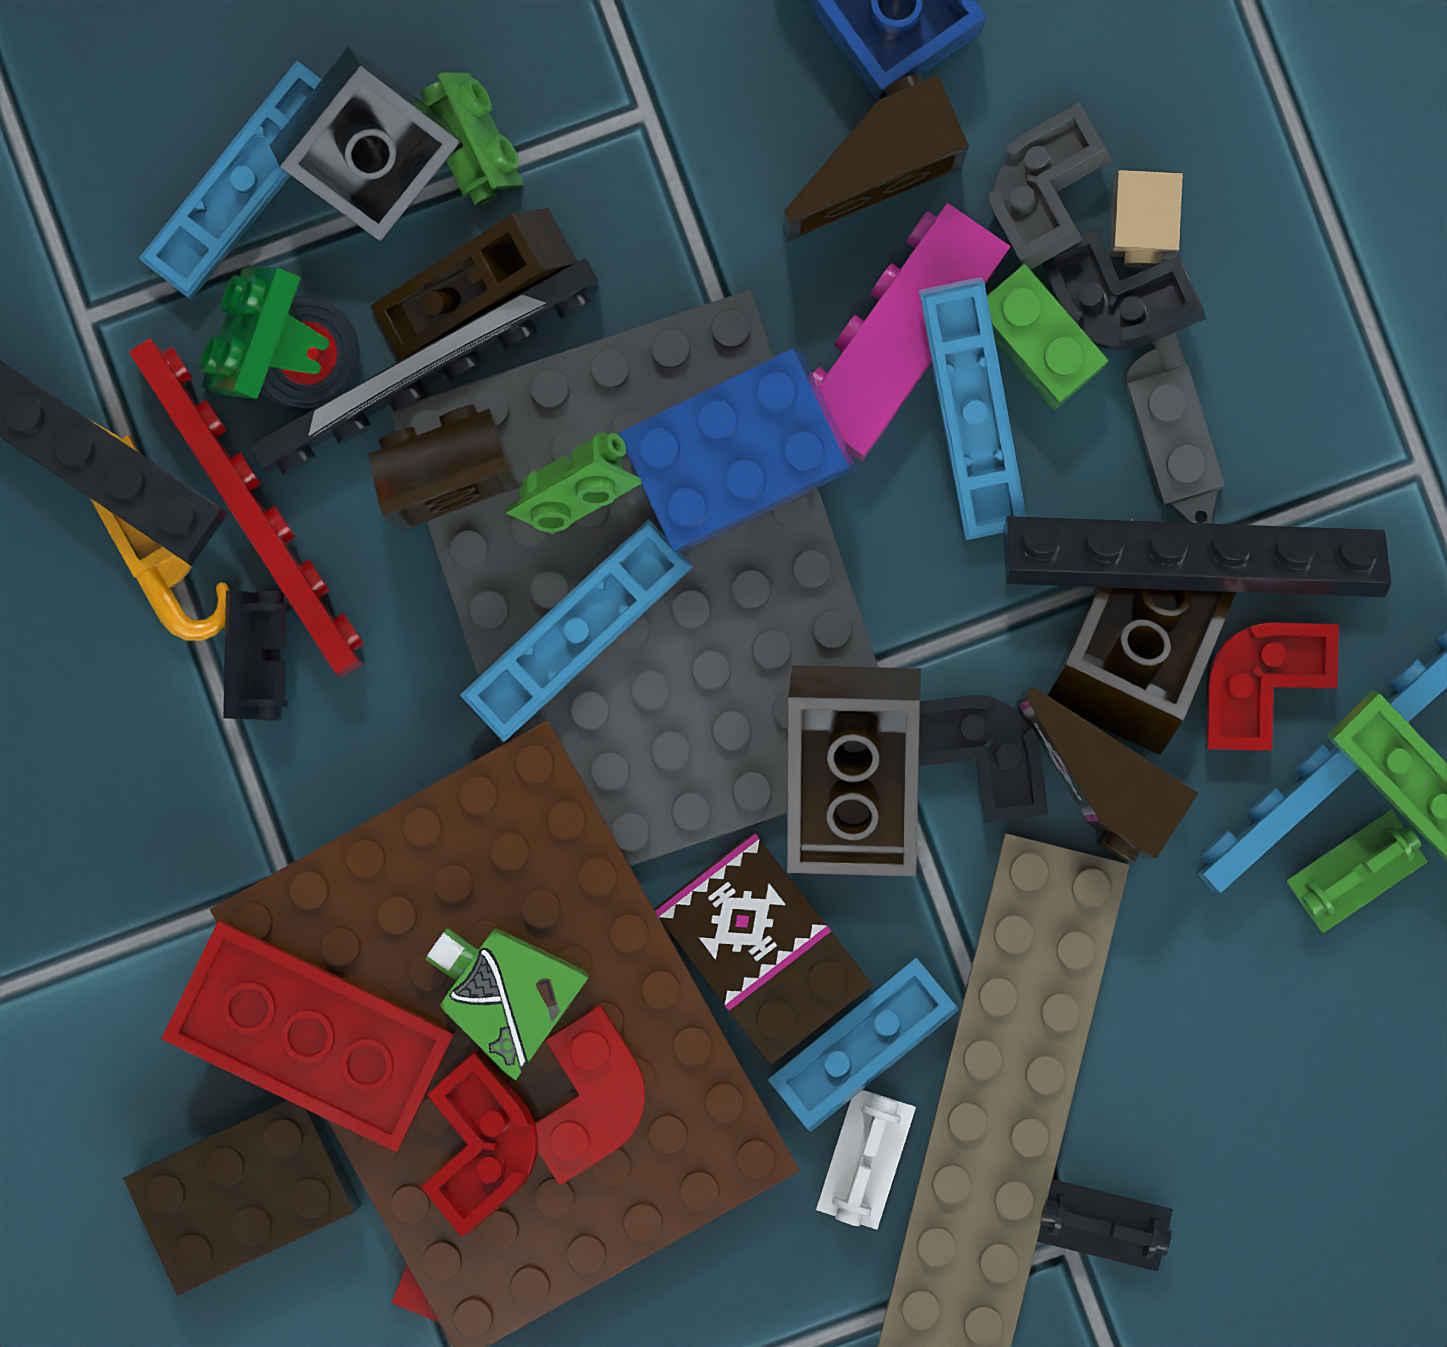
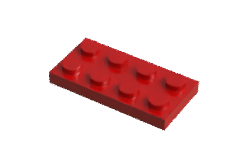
[161,920,455,1153]

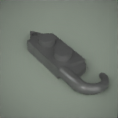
[1125,332,1225,523]

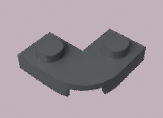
[988,102,1112,270]

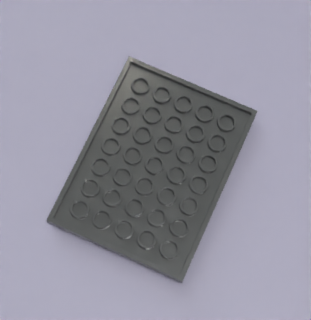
[389,289,878,866]

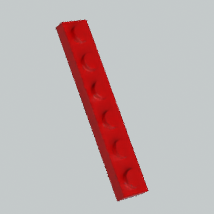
[129,338,365,677]

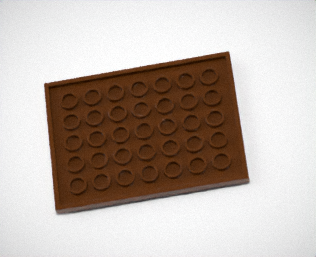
[209,720,800,1347]

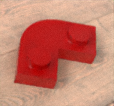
[1205,623,1339,751]
[535,1004,645,1186]
[421,1051,538,1237]

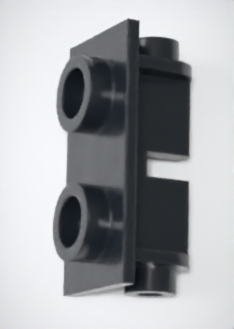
[223,590,290,721]
[1037,1179,1173,1272]

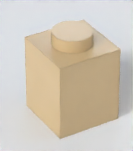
[1109,170,1183,269]

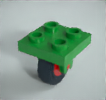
[199,268,360,410]

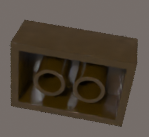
[123,1100,362,1296]

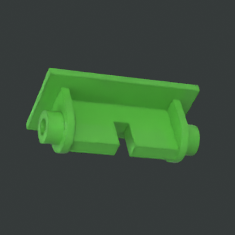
[420,72,524,206]
[505,432,641,534]
[1286,809,1428,934]

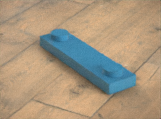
[139,61,322,300]
[918,277,1027,540]
[460,519,693,742]

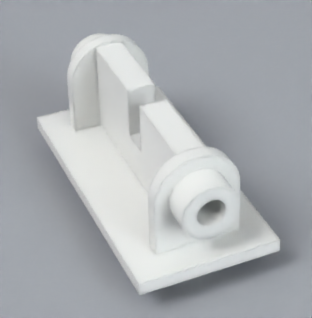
[816,1090,916,1229]

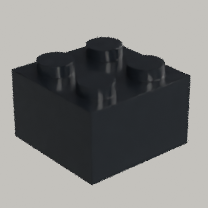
[269,46,460,241]

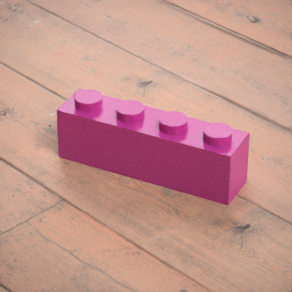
[813,203,1011,462]

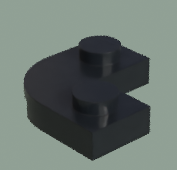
[1042,228,1206,350]
[919,695,1048,823]

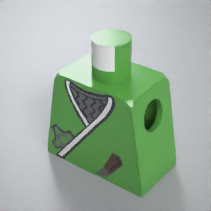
[425,928,590,1080]

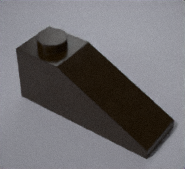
[370,207,577,361]

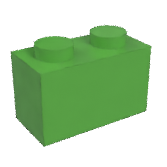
[987,264,1109,411]

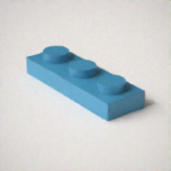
[768,958,959,1132]

